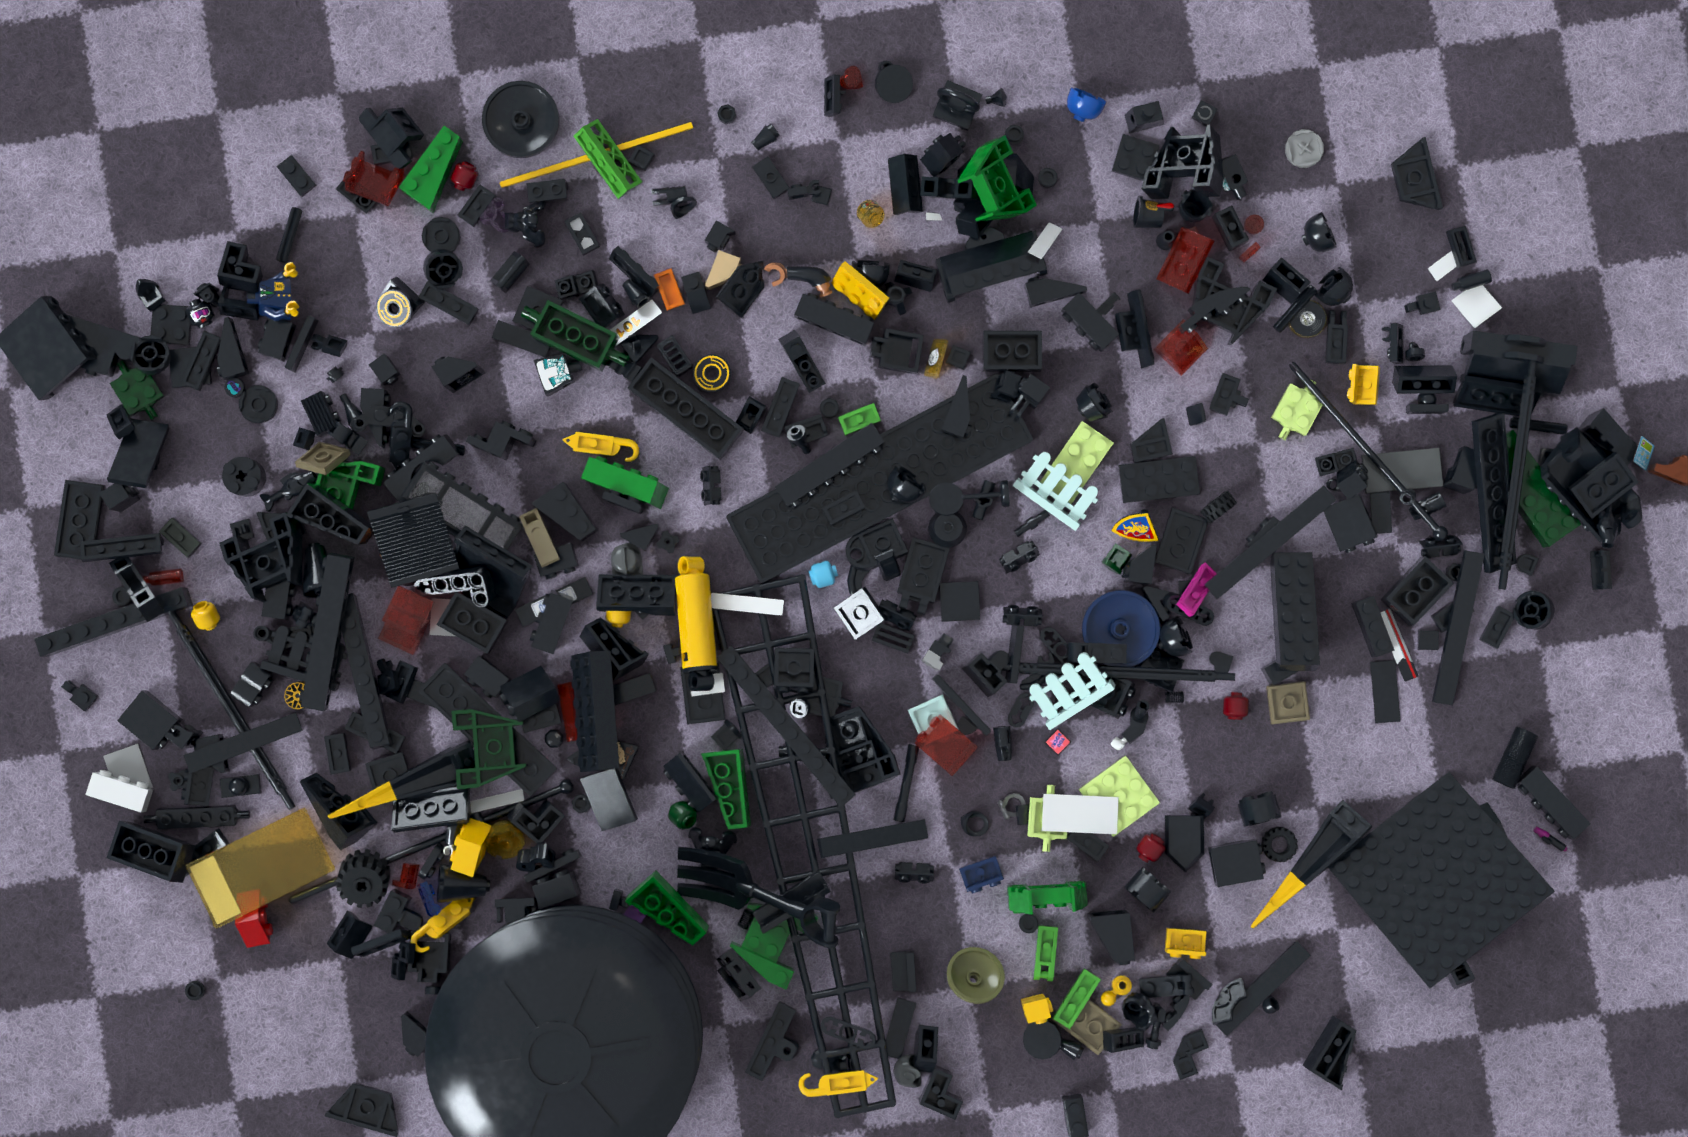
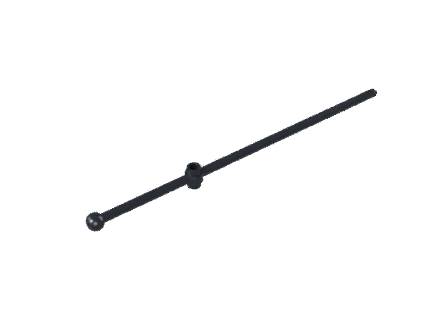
[289,779,574,903]

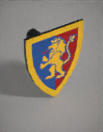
[1111,509,1159,542]

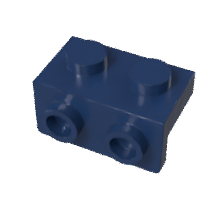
[959,856,1004,894]

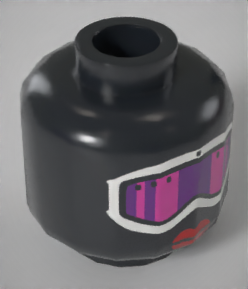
[186,298,215,328]

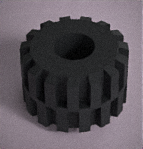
[336,849,391,908]

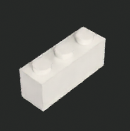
[86,770,153,812]

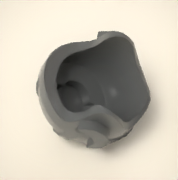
[893,1054,922,1088]

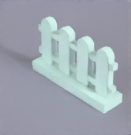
[1013,452,1098,531]
[1029,652,1116,730]

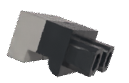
[921,633,954,671]

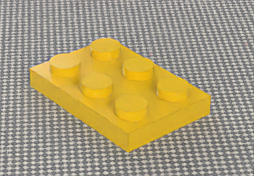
[831,261,889,320]

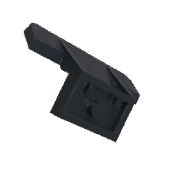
[359,107,424,169]

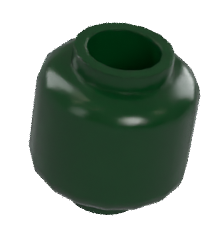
[668,801,697,830]

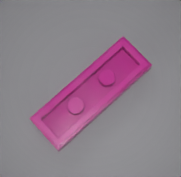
[1176,563,1217,617]

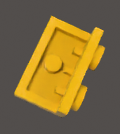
[1347,364,1380,405]
[1165,928,1206,959]

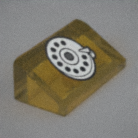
[924,339,948,379]

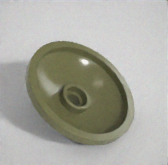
[947,947,1005,1004]

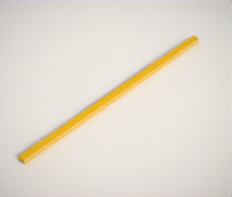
[499,122,693,188]

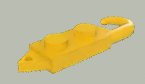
[562,432,639,462]
[410,898,475,953]
[799,1070,878,1097]

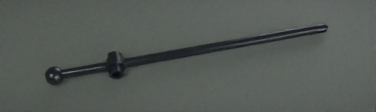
[1289,362,1448,541]

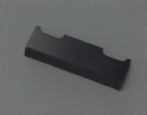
[1096,292,1121,315]

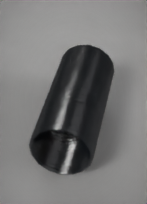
[1492,726,1539,789]

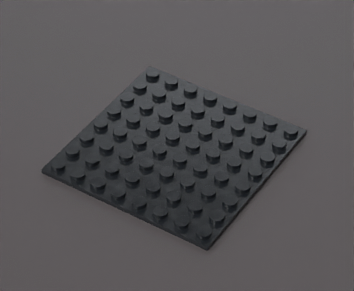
[1328,772,1555,989]

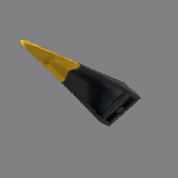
[328,740,475,819]
[1251,800,1372,928]

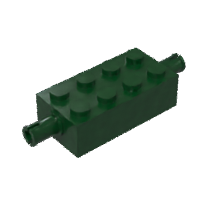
[521,300,630,372]

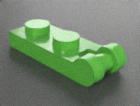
[1033,925,1058,981]

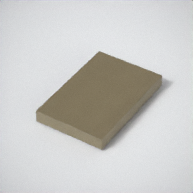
[1052,999,1122,1055]

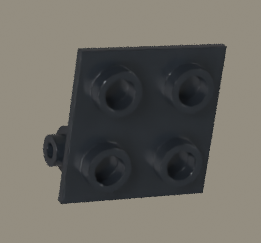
[1140,648,1184,692]

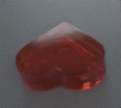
[840,66,863,89]

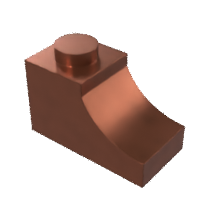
[1648,455,1688,486]

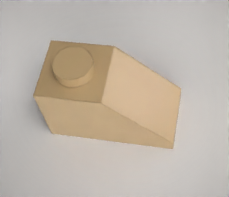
[705,250,742,290]

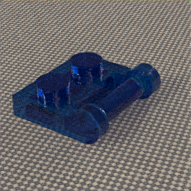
[417,881,441,917]

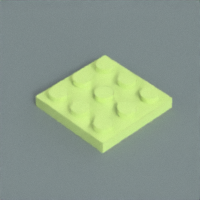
[1078,756,1160,837]

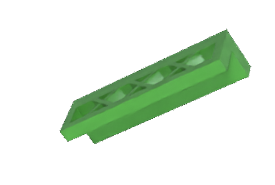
[574,119,642,199]

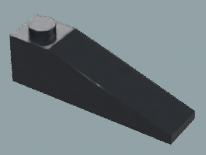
[300,773,377,851]

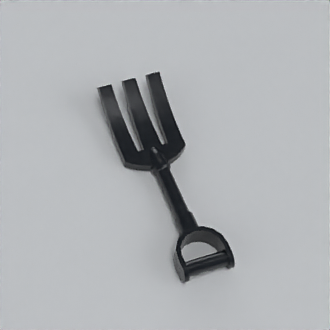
[677,847,840,948]

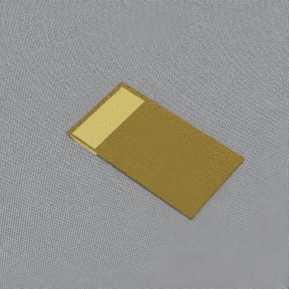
[185,807,335,929]

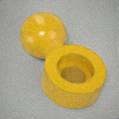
[1101,975,1132,1006]

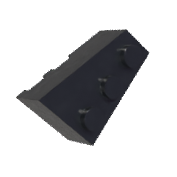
[580,617,649,681]
[1303,1016,1357,1090]

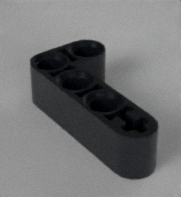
[414,566,495,607]

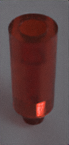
[143,568,184,586]

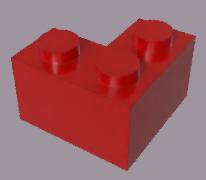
[235,889,273,948]

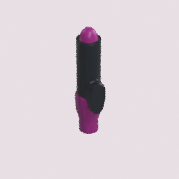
[1533,826,1567,851]

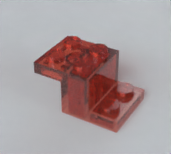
[378,586,435,655]

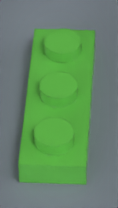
[1053,968,1101,1029]

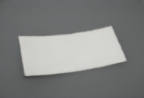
[1428,251,1502,328]

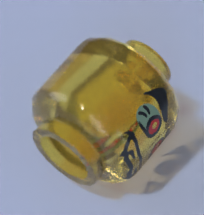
[857,199,885,228]

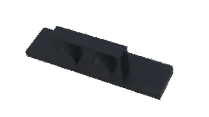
[1115,289,1155,369]

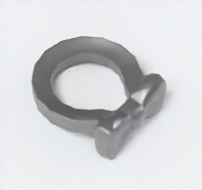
[997,793,1026,819]

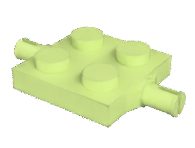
[1271,379,1322,440]
[1027,785,1067,852]

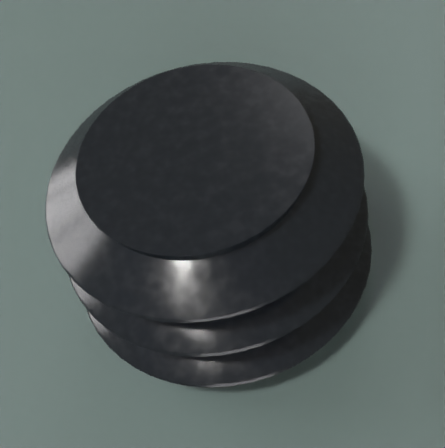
[424,905,703,1137]

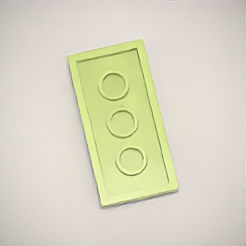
[1040,421,1113,504]

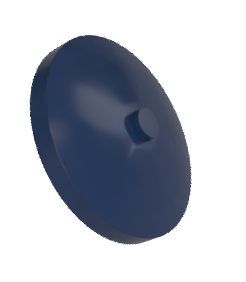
[1082,590,1160,667]

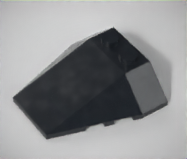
[825,706,901,799]

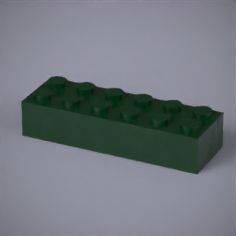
[1506,430,1581,548]

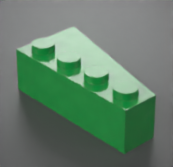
[701,749,751,829]
[625,870,709,945]

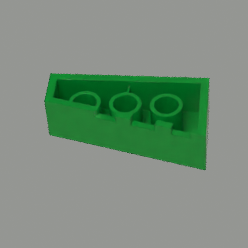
[399,126,463,214]
[581,456,669,509]

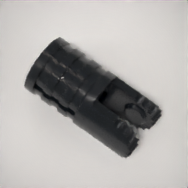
[651,185,687,206]

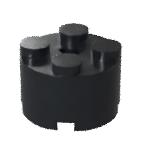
[222,457,266,497]
[1238,791,1282,827]
[1124,867,1171,913]

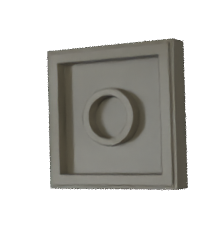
[295,442,351,475]
[1266,681,1310,724]

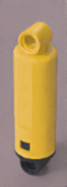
[675,556,717,691]

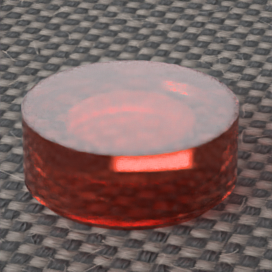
[1244,214,1264,235]

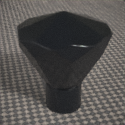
[985,88,1007,107]

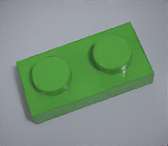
[838,403,881,436]

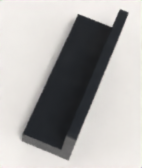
[888,154,923,215]

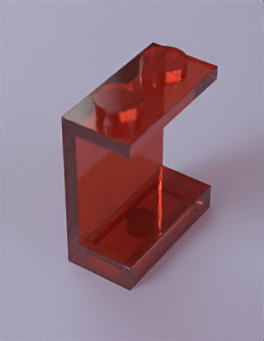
[343,151,404,206]
[915,714,978,776]

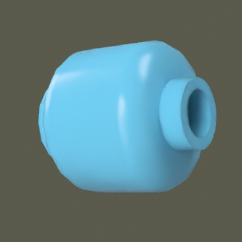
[809,561,838,588]

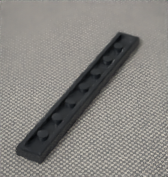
[1204,485,1336,599]
[1432,550,1485,706]

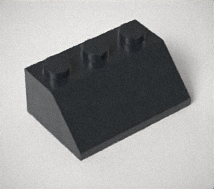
[432,356,486,393]
[663,751,717,812]

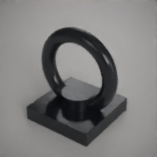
[933,80,983,131]

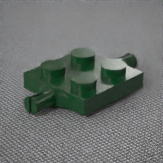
[110,361,164,420]

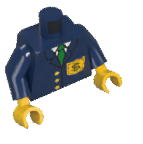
[247,262,299,321]

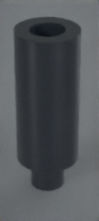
[1451,269,1492,292]

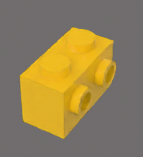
[1021,994,1053,1024]

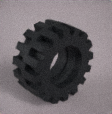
[1200,490,1237,524]
[1261,827,1298,862]

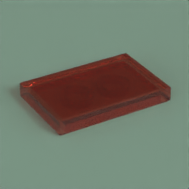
[1156,227,1215,294]

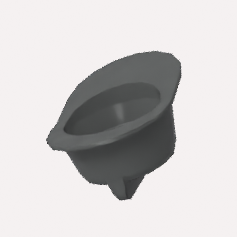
[611,543,643,582]

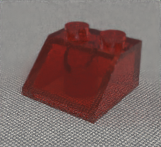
[1153,319,1208,376]

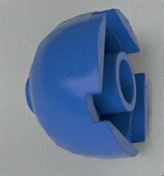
[1067,87,1107,122]

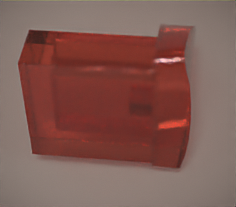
[392,863,420,889]

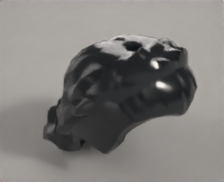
[1122,992,1158,1031]

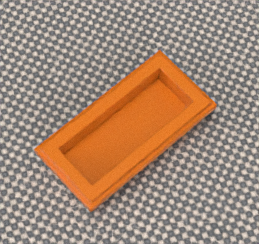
[654,268,685,311]

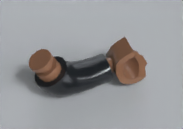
[764,263,833,298]

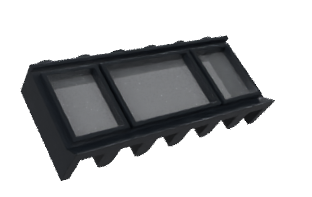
[398,461,523,550]

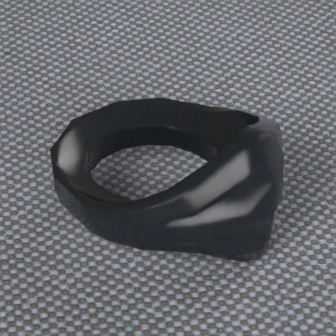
[670,197,697,219]
[961,811,989,837]

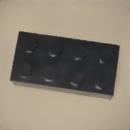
[107,821,196,883]

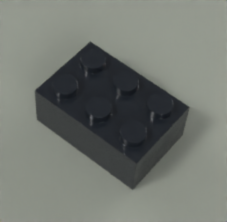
[983,331,1042,372]
[1381,556,1454,626]
[436,591,509,654]

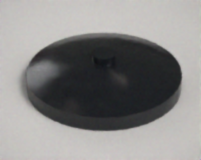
[482,81,559,158]

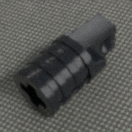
[1409,491,1447,520]
[993,726,1012,761]

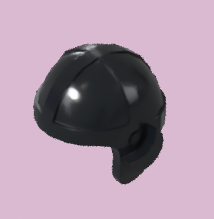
[1178,189,1213,223]

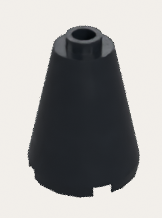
[303,543,328,598]
[437,864,490,903]

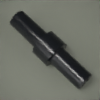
[1014,510,1050,537]

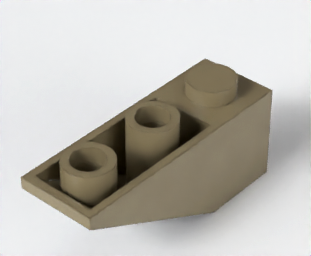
[519,508,560,568]

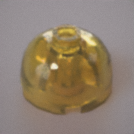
[485,820,525,859]

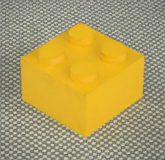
[450,818,492,877]

